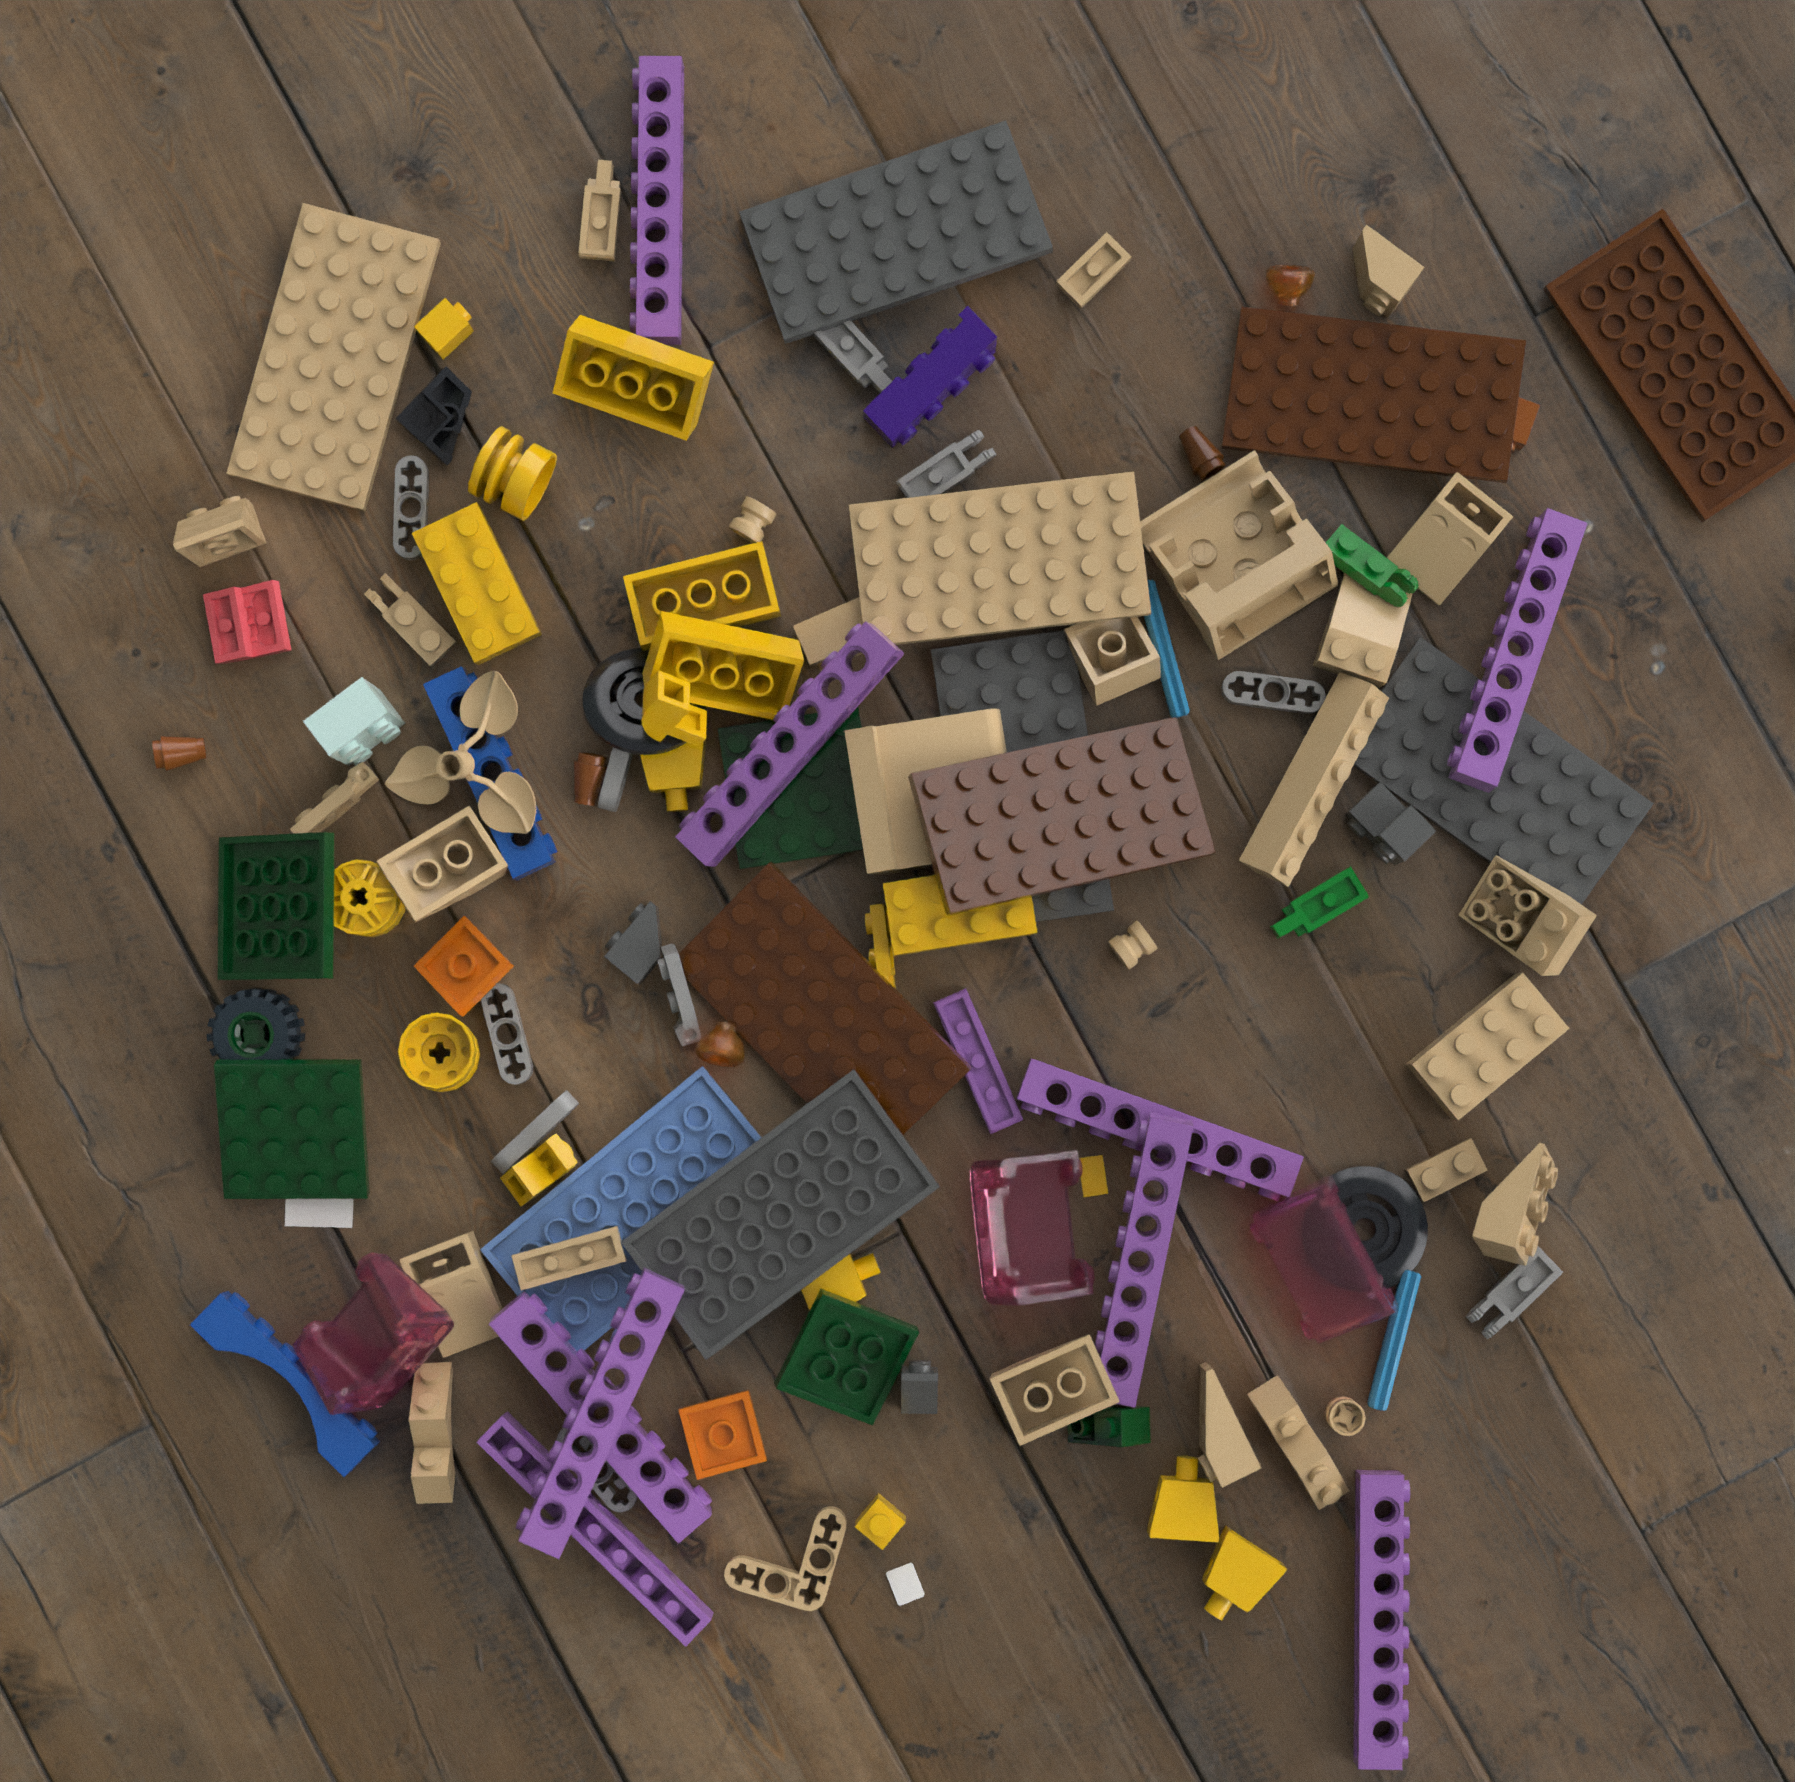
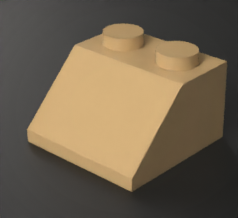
[1352,225,1425,318]
[1064,617,1161,706]

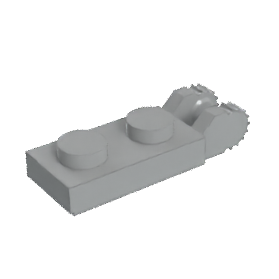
[896,430,997,498]
[1466,1246,1563,1339]

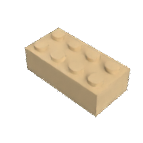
[1405,973,1570,1120]

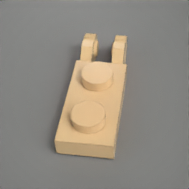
[364,573,457,667]

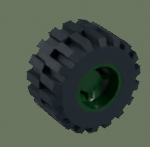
[207,988,305,1060]

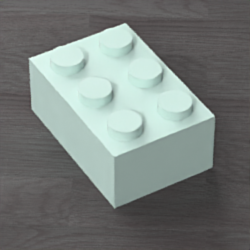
[303,677,405,766]

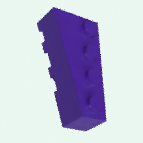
[863,306,997,448]

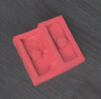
[203,580,291,664]

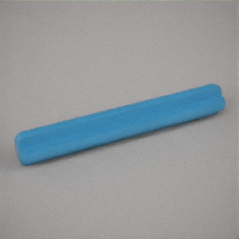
[1144,580,1190,718]
[1367,1270,1421,1411]

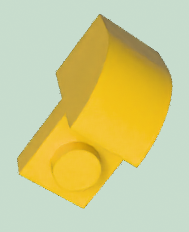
[642,670,707,747]
[500,1133,578,1207]

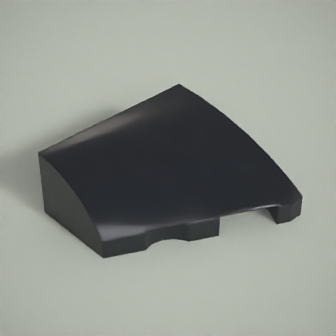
[395,367,472,466]

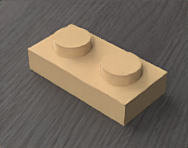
[1056,232,1132,309]
[1405,1138,1488,1202]

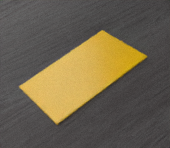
[1078,1155,1108,1197]

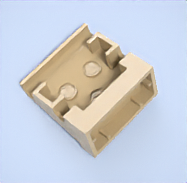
[1140,450,1338,660]
[845,709,1007,875]

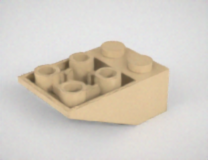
[1387,472,1513,606]
[1458,856,1597,976]
[1472,1143,1558,1266]
[399,1231,503,1358]

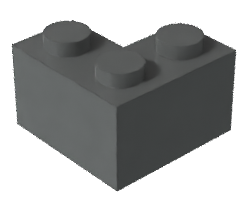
[1345,782,1436,865]

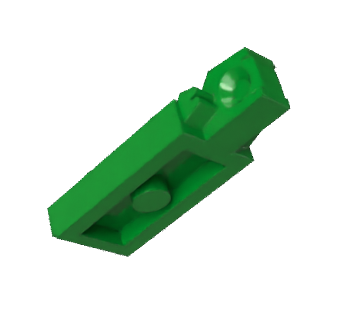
[1270,866,1369,939]

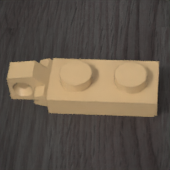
[578,160,621,261]
[290,762,379,834]

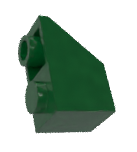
[1067,1404,1151,1447]

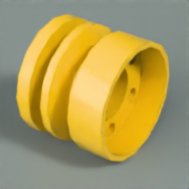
[468,426,557,521]
[334,859,406,937]
[398,1012,480,1092]

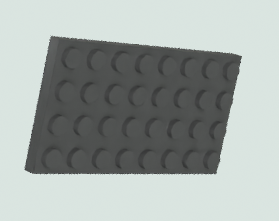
[739,120,1053,344]
[931,630,1114,922]
[1353,637,1654,905]
[621,1069,940,1360]

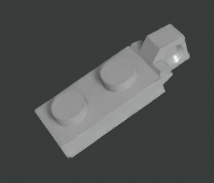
[813,320,892,393]
[657,944,702,1046]

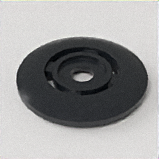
[582,648,708,755]
[1301,1166,1428,1292]

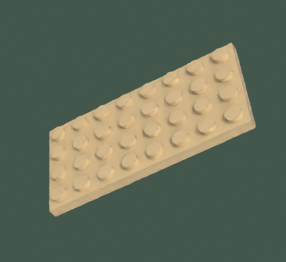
[227,203,441,512]
[849,471,1151,645]

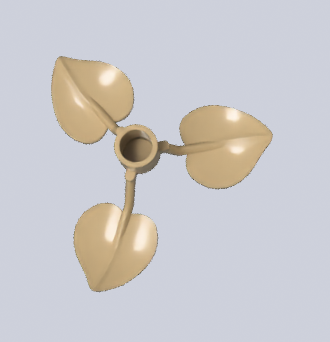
[385,671,536,834]

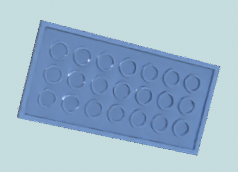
[480,1066,762,1351]

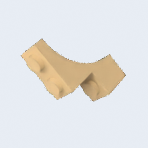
[409,1362,456,1504]
[1247,1375,1349,1510]

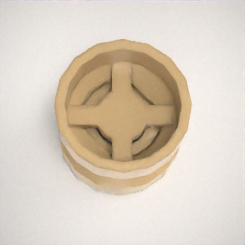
[729,496,777,543]
[1108,921,1158,970]
[1325,1396,1365,1436]

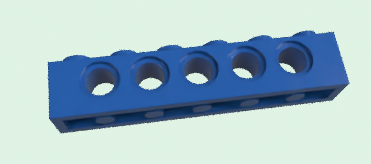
[423,666,558,880]

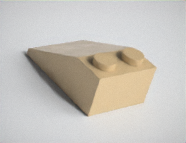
[173,496,266,567]
[1313,573,1412,688]
[376,806,508,923]
[990,1334,1120,1446]
[1197,1362,1261,1488]

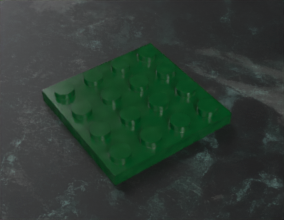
[718,707,863,870]
[217,832,334,980]
[214,1059,370,1199]

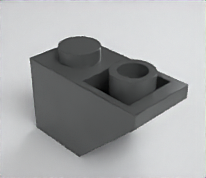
[604,901,663,985]
[901,1360,938,1414]

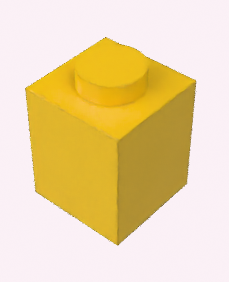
[414,298,474,360]
[855,1493,906,1550]

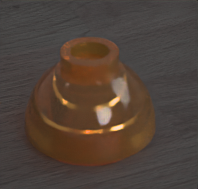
[1266,265,1315,306]
[695,1022,745,1067]

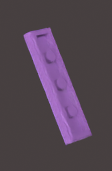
[933,989,1023,1134]

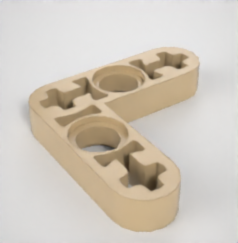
[724,1506,847,1611]

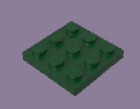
[774,1289,919,1426]

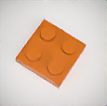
[414,916,514,1017]
[678,1389,767,1480]

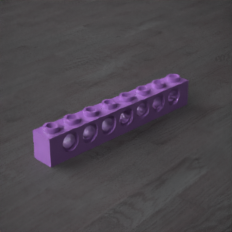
[630,56,684,345]
[1447,508,1587,793]
[675,621,905,867]
[1016,1058,1304,1201]
[1095,1112,1193,1408]
[515,1268,685,1559]
[489,1290,712,1544]
[477,1411,714,1647]
[1353,1470,1410,1770]

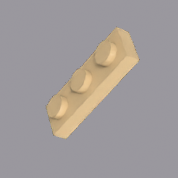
[511,1226,627,1290]

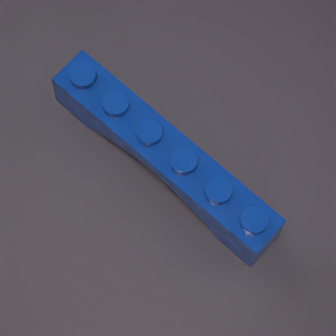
[190,1291,380,1477]

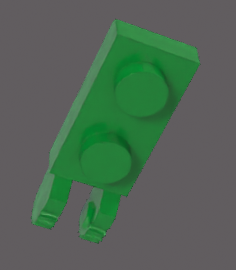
[1325,524,1419,608]

